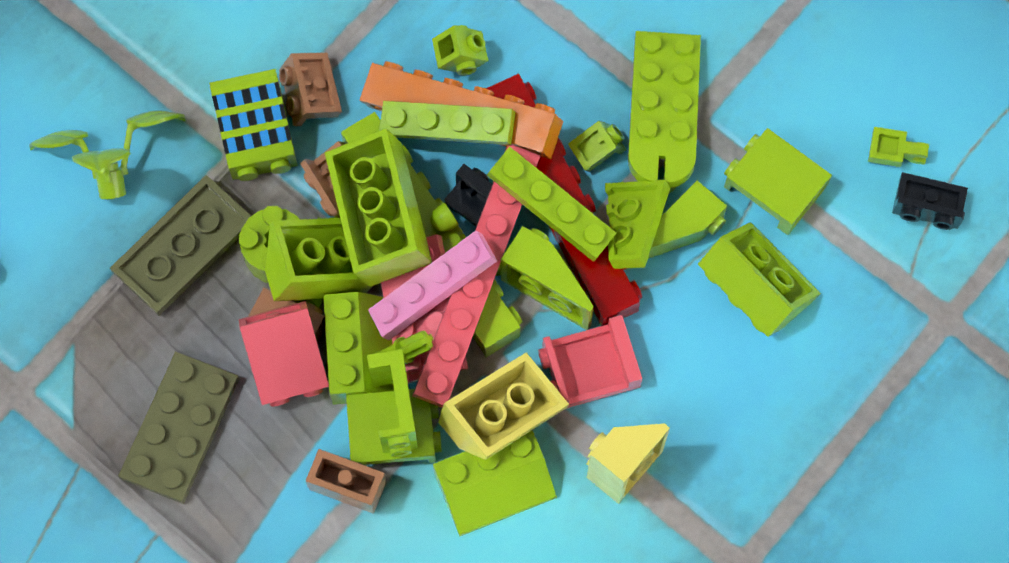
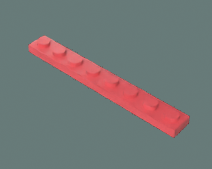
[412,144,540,408]

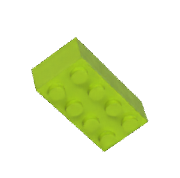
[325,128,432,287]

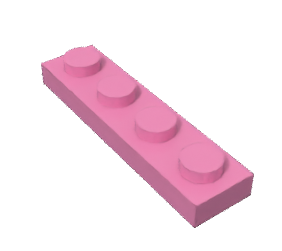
[368,230,497,340]

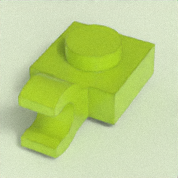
[868,127,929,167]

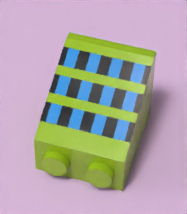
[209,69,298,181]

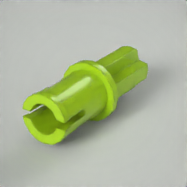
[376,330,434,364]

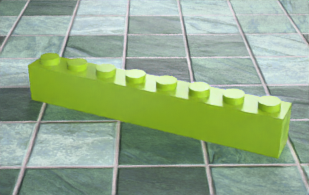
[341,112,523,358]

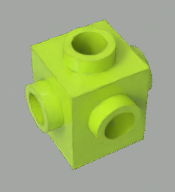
[432,25,488,76]

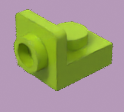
[568,121,626,172]

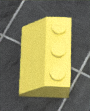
[438,352,569,460]
[586,423,670,504]

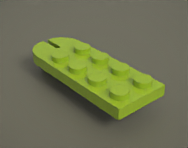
[628,31,701,193]

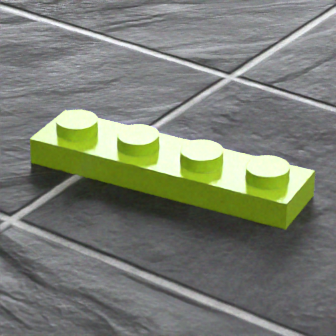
[379,101,515,145]
[487,146,616,262]

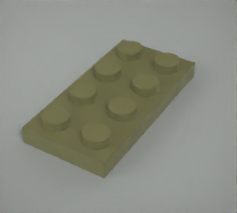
[110,175,251,316]
[118,351,240,504]

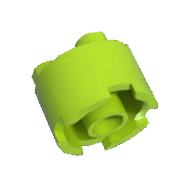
[239,206,299,283]

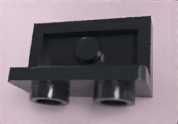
[445,164,492,227]
[892,172,968,230]

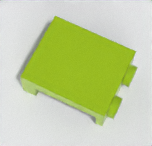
[724,128,832,235]
[367,349,418,457]
[346,389,442,466]

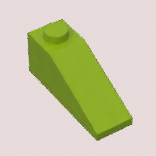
[648,180,727,259]

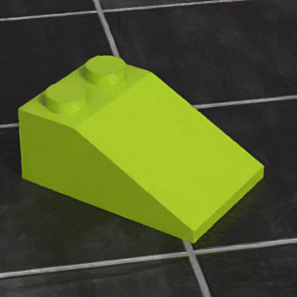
[501,226,594,330]

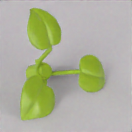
[29,111,186,199]

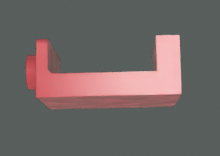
[239,301,329,407]
[538,315,642,408]

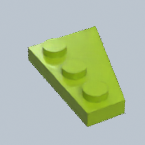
[605,179,670,269]

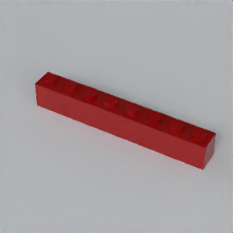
[486,74,642,326]

